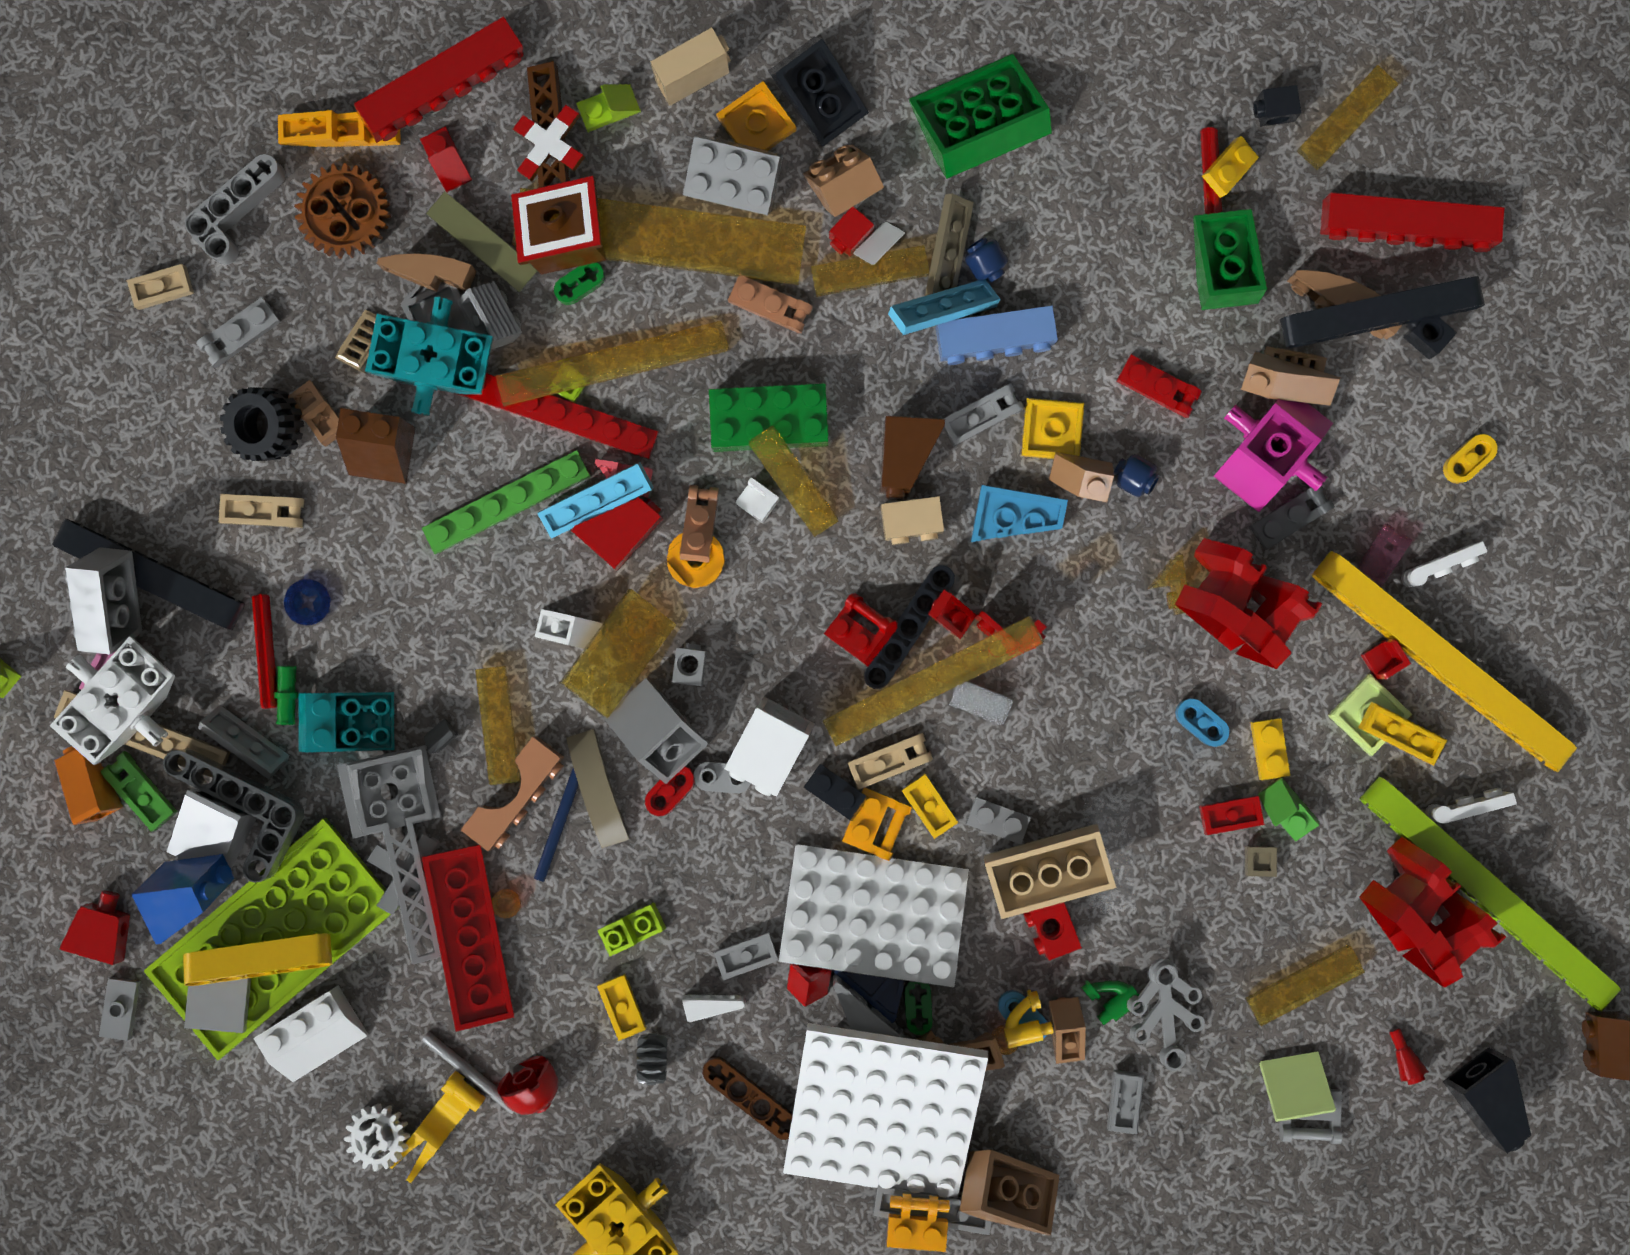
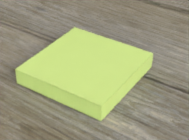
[1328,674,1412,756]
[1260,1051,1336,1122]

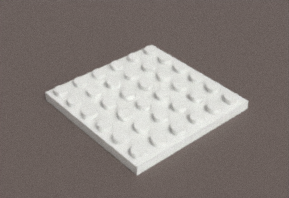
[783,1023,988,1198]

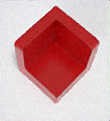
[1361,639,1411,679]
[787,964,831,1007]

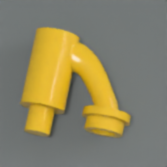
[1003,990,1054,1049]

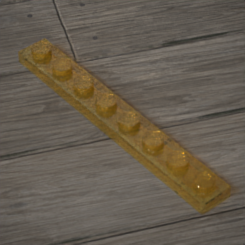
[496,321,729,406]
[823,615,1044,746]

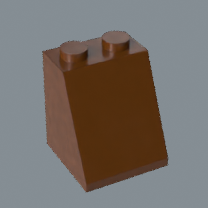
[336,408,416,484]
[880,416,945,500]

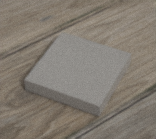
[184,978,251,1033]

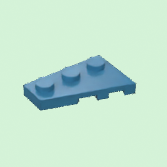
[971,485,1068,542]

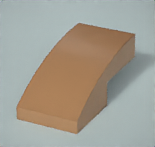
[288,380,339,447]

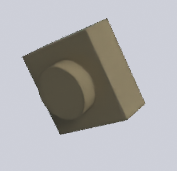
[1245,846,1277,877]

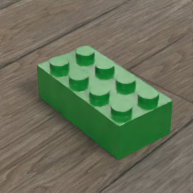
[709,384,828,452]

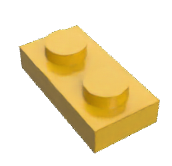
[1202,136,1259,198]
[1250,718,1290,780]
[901,774,958,839]
[597,974,647,1041]

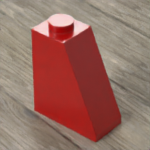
[571,497,663,571]

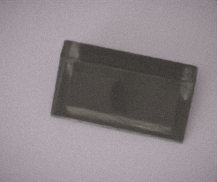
[948,678,1014,726]

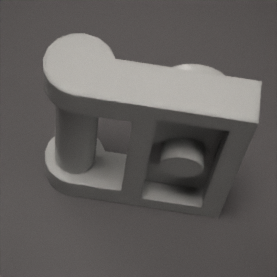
[1279,1089,1342,1144]

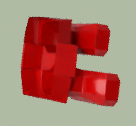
[1175,538,1322,669]
[1359,837,1506,988]

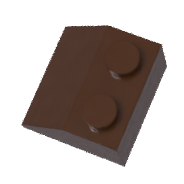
[1582,1011,1630,1081]

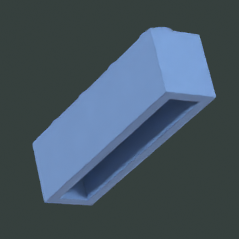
[936,305,1058,365]

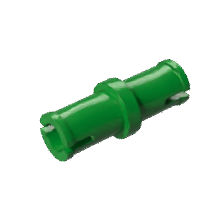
[274,666,299,725]

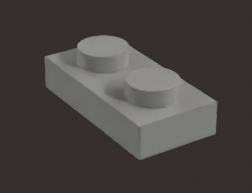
[966,797,1031,844]
[714,931,779,981]

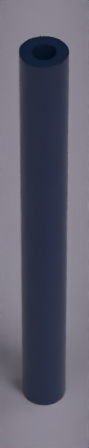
[534,768,579,882]

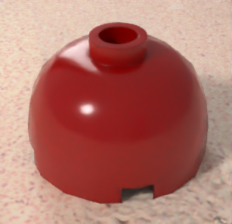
[497,1056,559,1115]

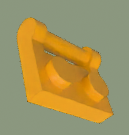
[842,787,912,861]

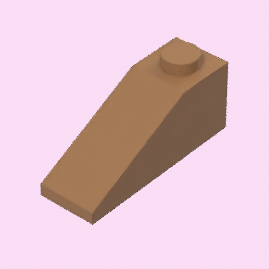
[1241,351,1341,406]

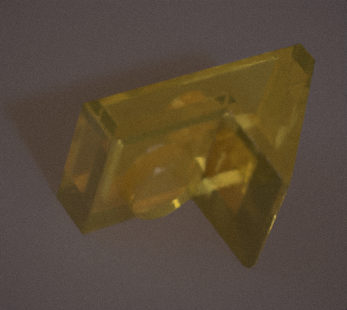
[1147,554,1187,615]

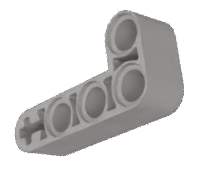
[185,154,286,265]

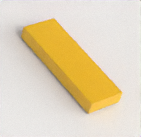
[1358,702,1447,766]

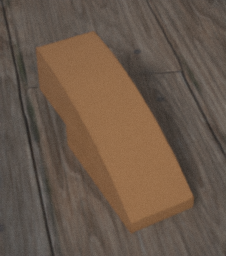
[376,253,477,292]

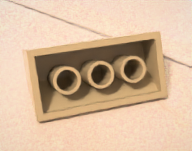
[984,824,1117,919]

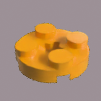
[667,533,725,588]

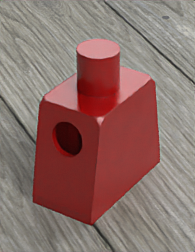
[59,890,130,965]

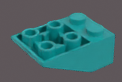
[298,692,394,752]

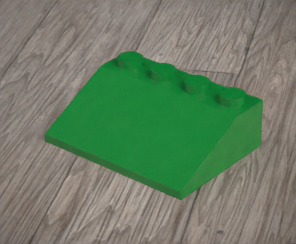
[909,54,1052,179]

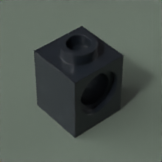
[1253,85,1301,127]
[1403,317,1457,359]

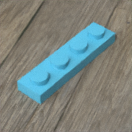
[888,279,1000,335]
[537,462,654,539]

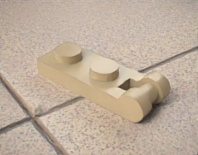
[219,494,304,528]
[847,732,934,790]

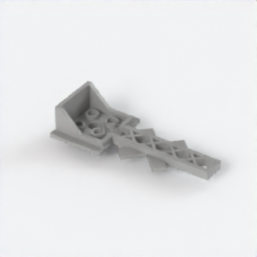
[337,745,441,965]

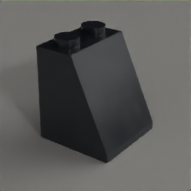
[1443,1047,1531,1154]

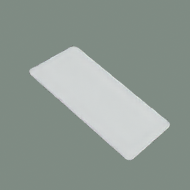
[853,222,905,265]

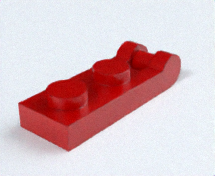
[1116,354,1202,418]

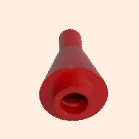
[1389,1028,1429,1085]

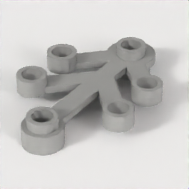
[1127,958,1205,1071]

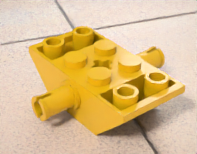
[555,1163,679,1255]

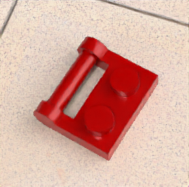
[824,593,897,667]

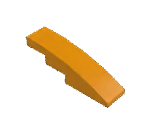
[278,110,401,147]

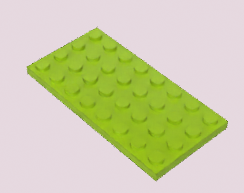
[144,818,399,1061]

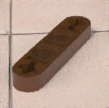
[702,1056,793,1140]

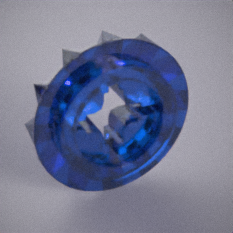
[284,579,332,626]

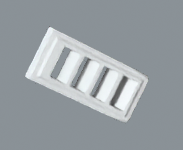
[682,995,746,1022]

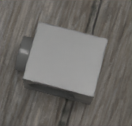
[672,643,707,686]

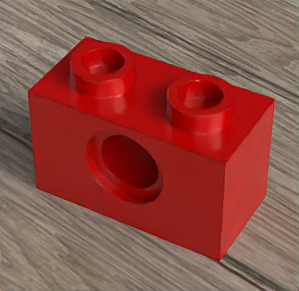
[1023,902,1082,961]

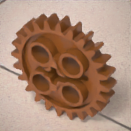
[294,163,391,259]

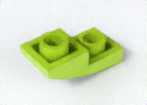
[597,902,666,956]

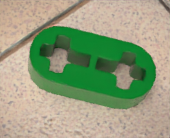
[554,262,605,305]
[904,981,933,1035]

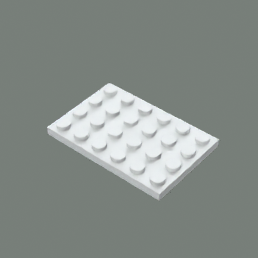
[779,844,969,987]

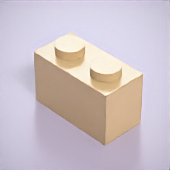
[881,496,944,545]

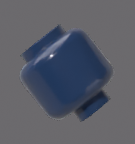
[965,237,1008,282]
[1114,454,1160,497]

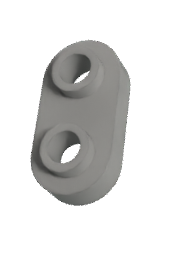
[694,762,751,793]

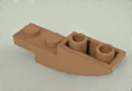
[1287,270,1402,340]

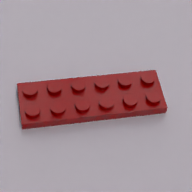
[421,844,514,1032]

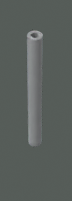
[421,1031,514,1114]

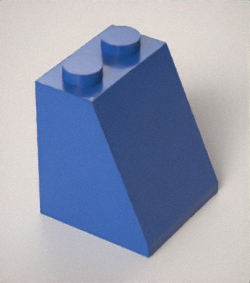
[131,854,235,944]

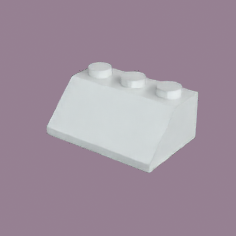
[253,985,368,1082]

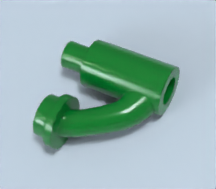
[1081,980,1141,1025]

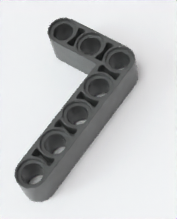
[163,749,305,883]

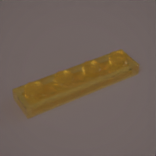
[1297,65,1398,170]
[811,245,929,297]
[749,425,839,537]
[475,666,520,785]
[1245,945,1365,1026]

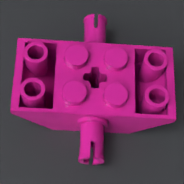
[1213,399,1333,513]

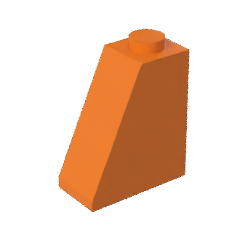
[54,746,123,825]

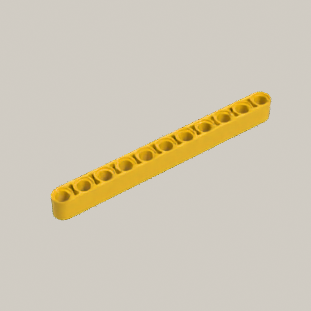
[1312,551,1577,772]

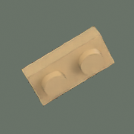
[127,264,194,310]

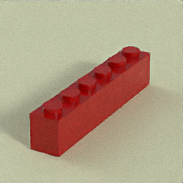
[354,16,524,143]
[1320,193,1505,252]

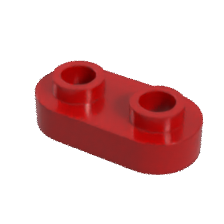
[645,767,695,816]

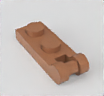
[728,274,813,334]
[680,485,719,563]

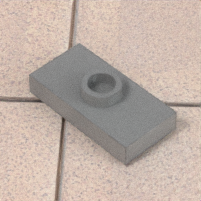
[99,977,141,1041]
[1107,1070,1144,1134]

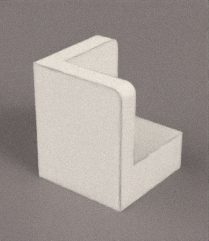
[736,478,780,523]

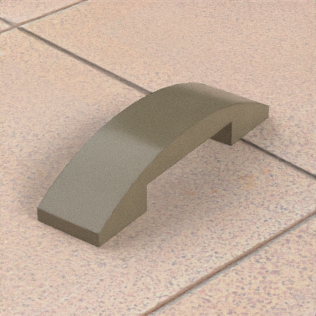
[566,729,630,848]

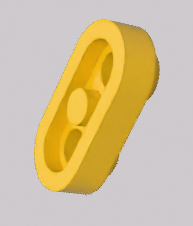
[1443,434,1498,484]

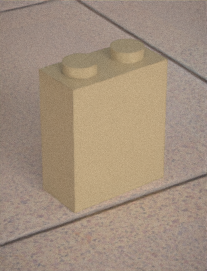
[650,28,731,106]

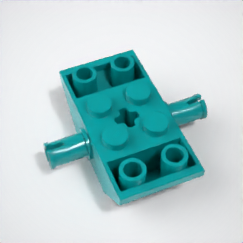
[365,297,493,416]

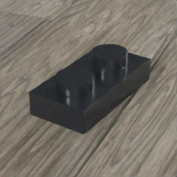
[804,764,869,821]

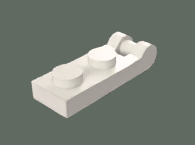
[1401,541,1487,587]
[1425,788,1517,823]

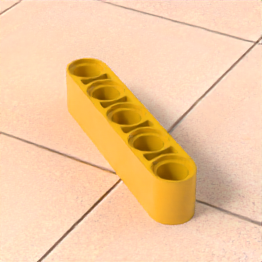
[183,933,332,986]

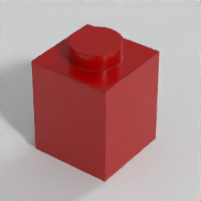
[829,206,874,257]

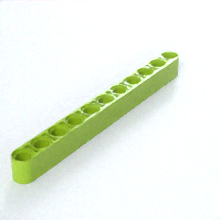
[1359,777,1621,1012]

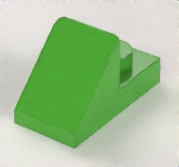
[1258,777,1320,842]

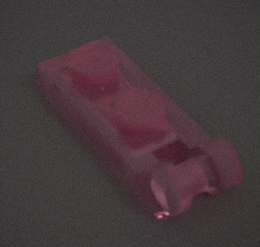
[1357,523,1412,588]

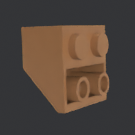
[803,145,884,217]

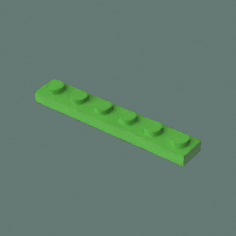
[422,450,591,554]

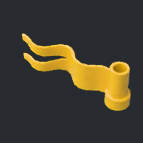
[390,1070,486,1183]

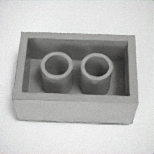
[683,134,784,216]
[65,548,142,655]

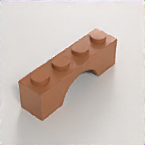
[461,736,564,852]

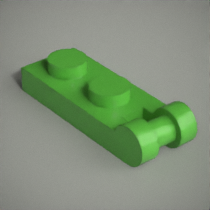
[101,751,178,832]

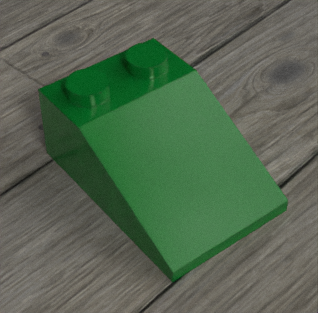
[1193,209,1267,310]

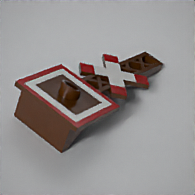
[511,61,606,275]

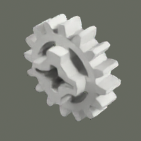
[344,1103,410,1171]

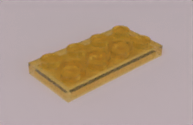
[559,589,676,718]

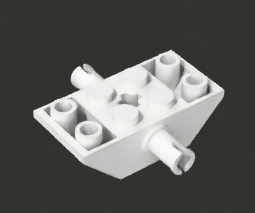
[50,636,175,765]

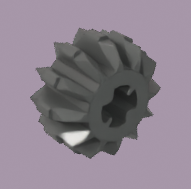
[636,1033,667,1085]

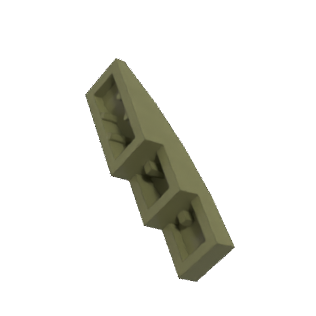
[426,191,537,292]

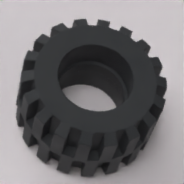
[220,387,304,461]

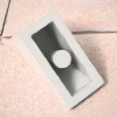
[535,609,603,651]

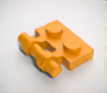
[886,1193,950,1252]

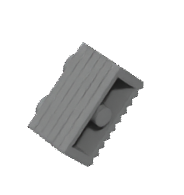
[458,281,522,349]

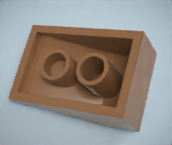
[959,1150,1060,1235]

